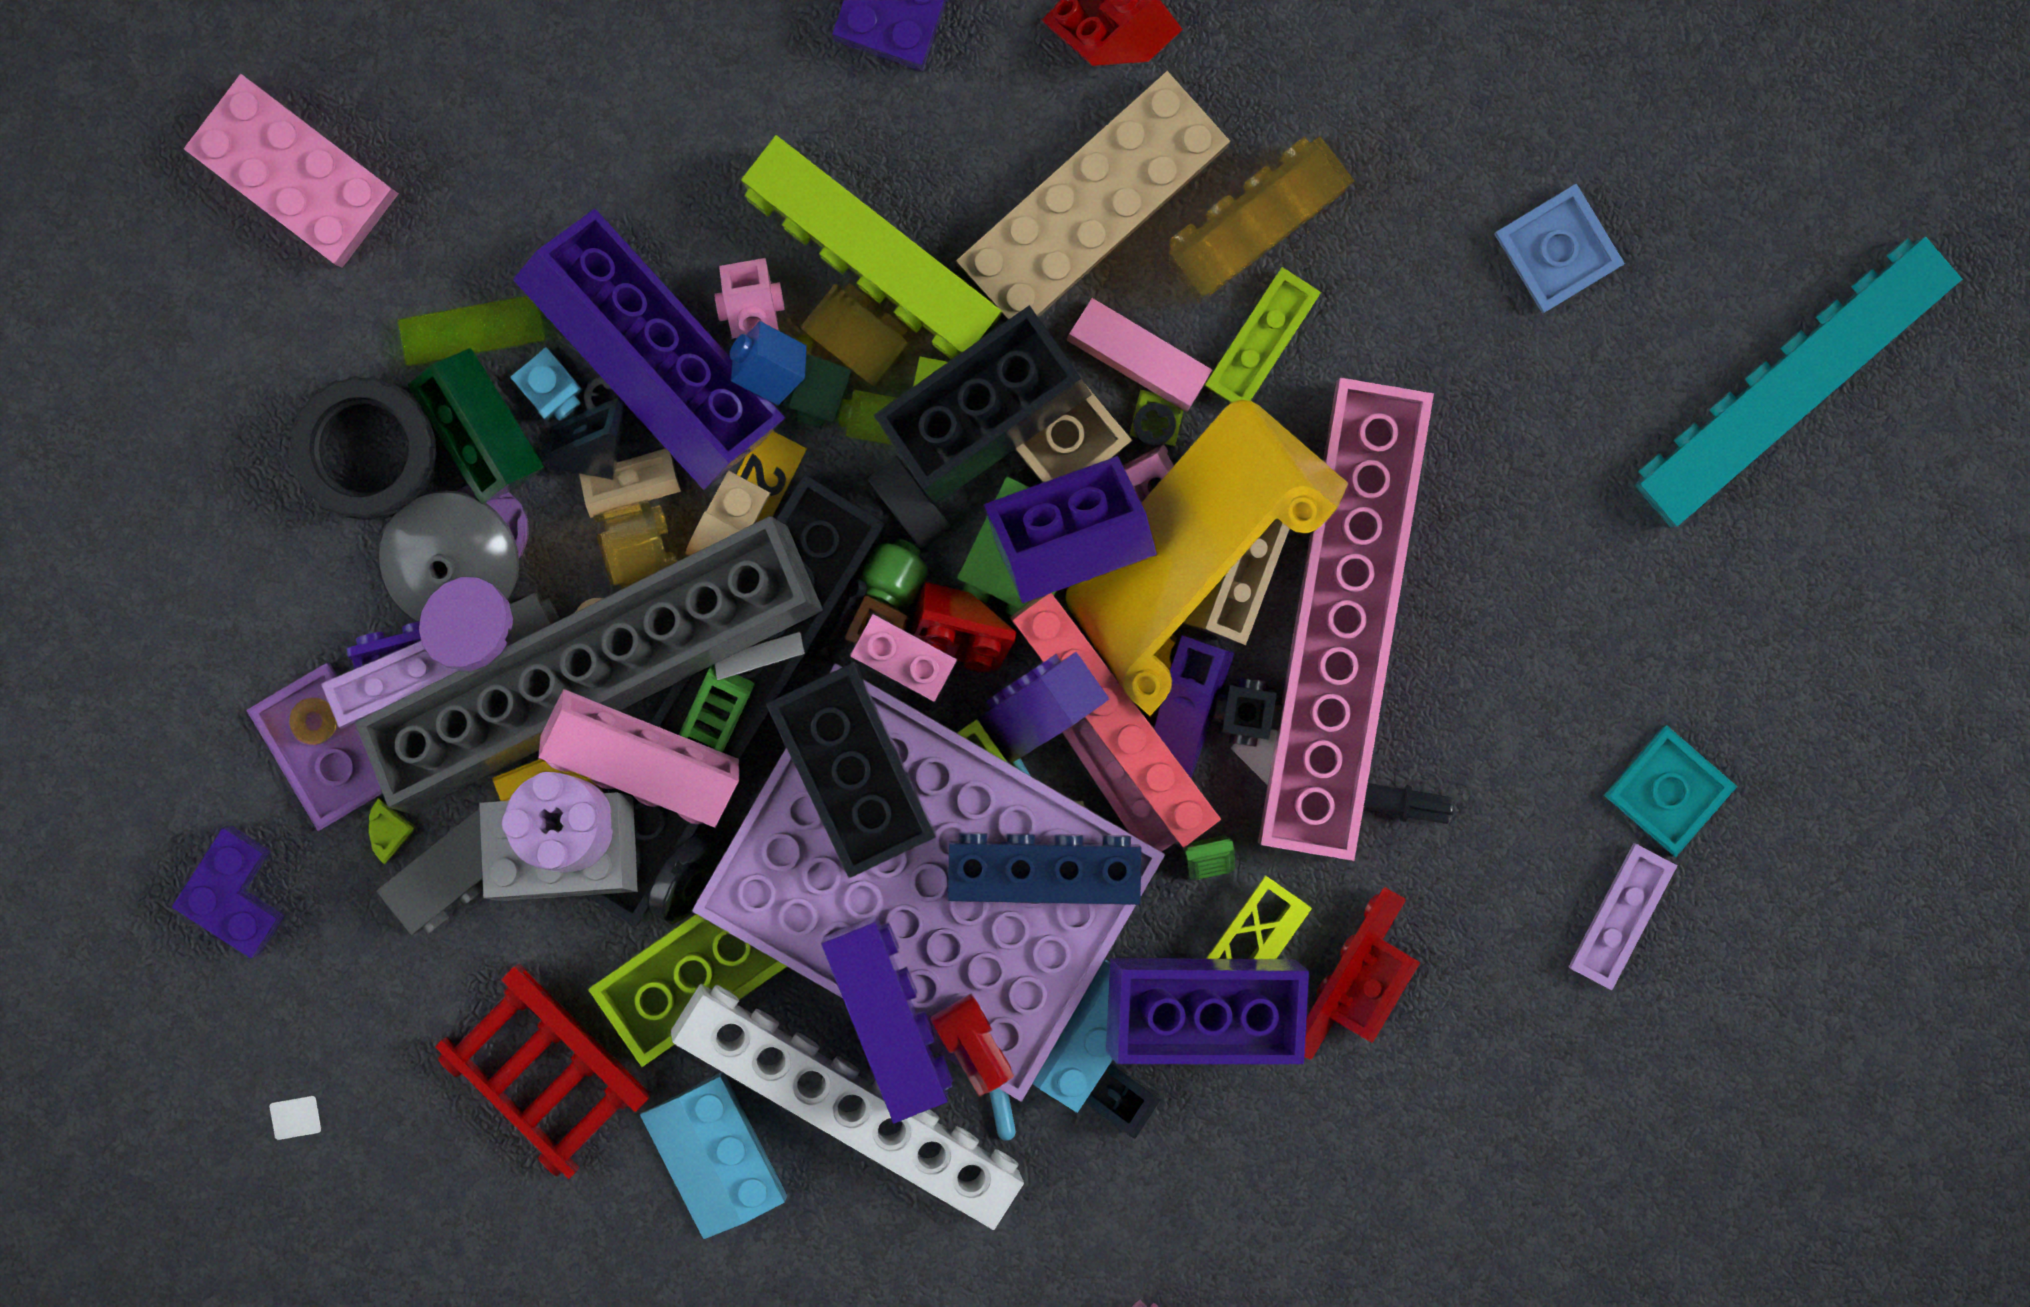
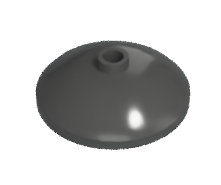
[379,491,519,621]

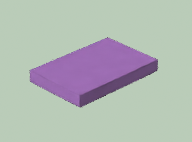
[246,662,383,831]

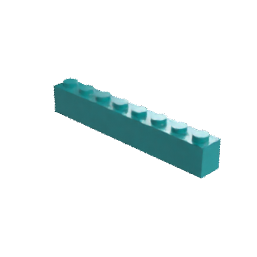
[1634,237,1963,528]

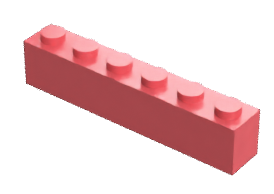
[1009,593,1221,848]

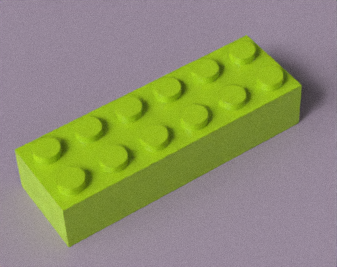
[741,135,1002,360]

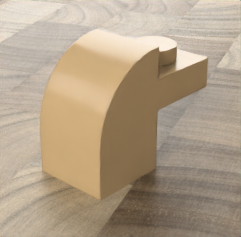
[685,470,771,556]

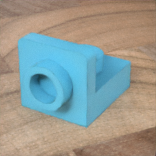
[511,347,584,421]

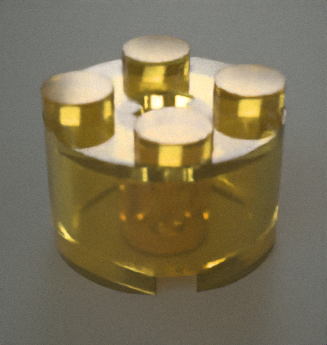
[592,499,677,589]

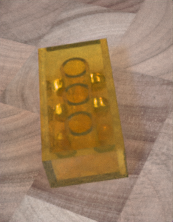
[1166,136,1355,304]

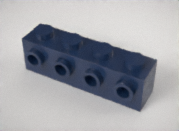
[948,832,1142,905]

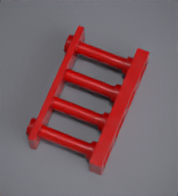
[435,963,652,1179]

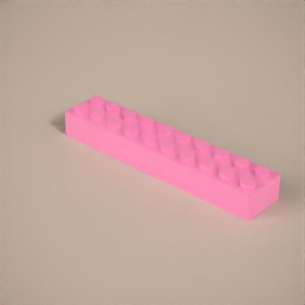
[1258,378,1434,861]

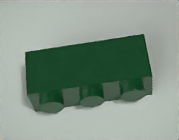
[408,347,544,504]

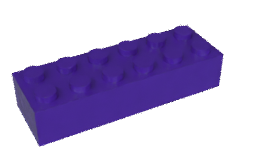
[513,209,785,490]

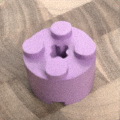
[502,772,613,873]

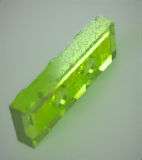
[397,296,546,367]

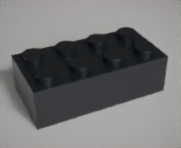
[873,305,1092,504]
[766,662,937,878]

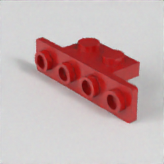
[1304,887,1420,1060]

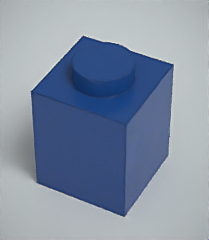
[730,321,807,405]

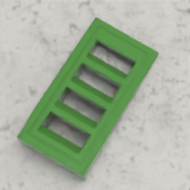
[679,664,755,753]
[1182,835,1235,880]

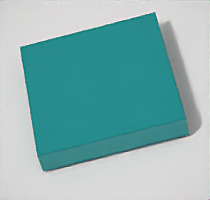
[1603,725,1737,857]

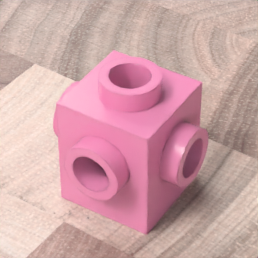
[715,258,785,339]

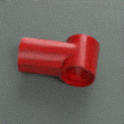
[930,993,1015,1097]

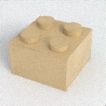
[1015,384,1132,483]

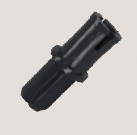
[1363,782,1454,824]

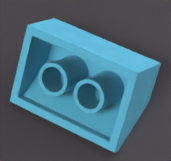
[1032,959,1113,1113]
[640,1072,787,1239]

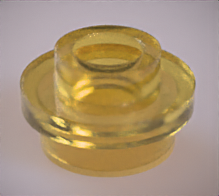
[289,697,337,745]

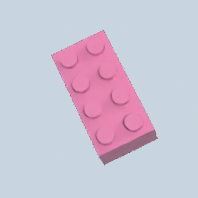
[184,74,399,268]

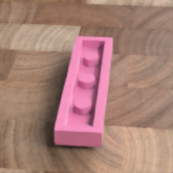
[1062,717,1177,852]

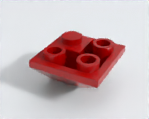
[1041,0,1183,66]
[910,582,1016,672]

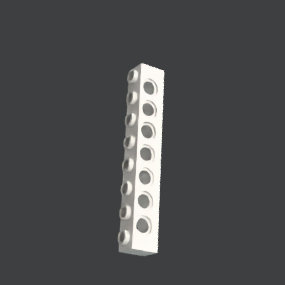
[671,984,1024,1230]

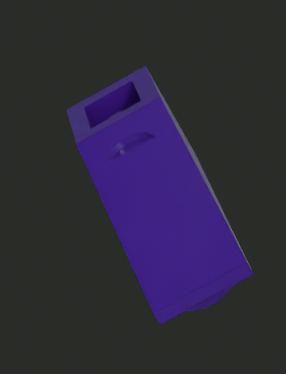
[1154,636,1234,778]

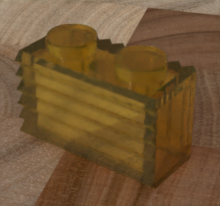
[800,283,910,388]

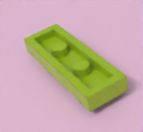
[1204,267,1321,403]

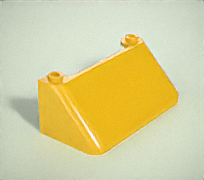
[1066,400,1348,716]

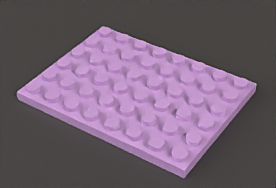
[692,663,1165,1102]

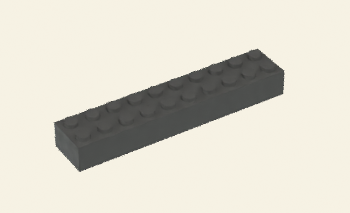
[355,516,823,814]

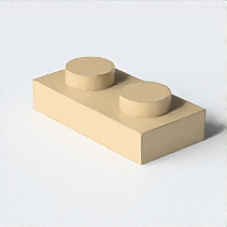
[579,448,681,518]

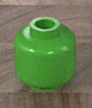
[859,539,928,609]

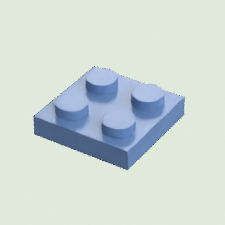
[1494,184,1625,314]

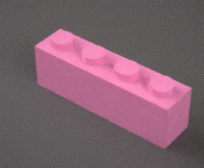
[539,689,739,827]

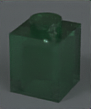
[789,354,853,430]

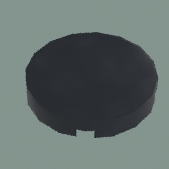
[649,835,722,924]

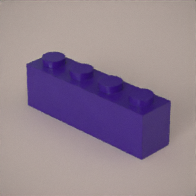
[977,652,1109,764]

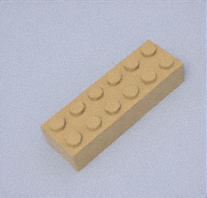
[956,71,1230,321]

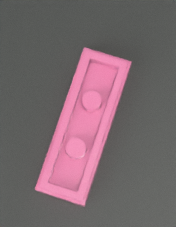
[1067,298,1213,412]

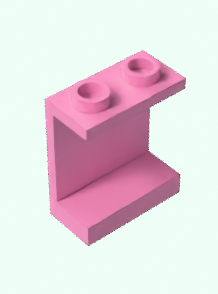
[850,614,957,701]

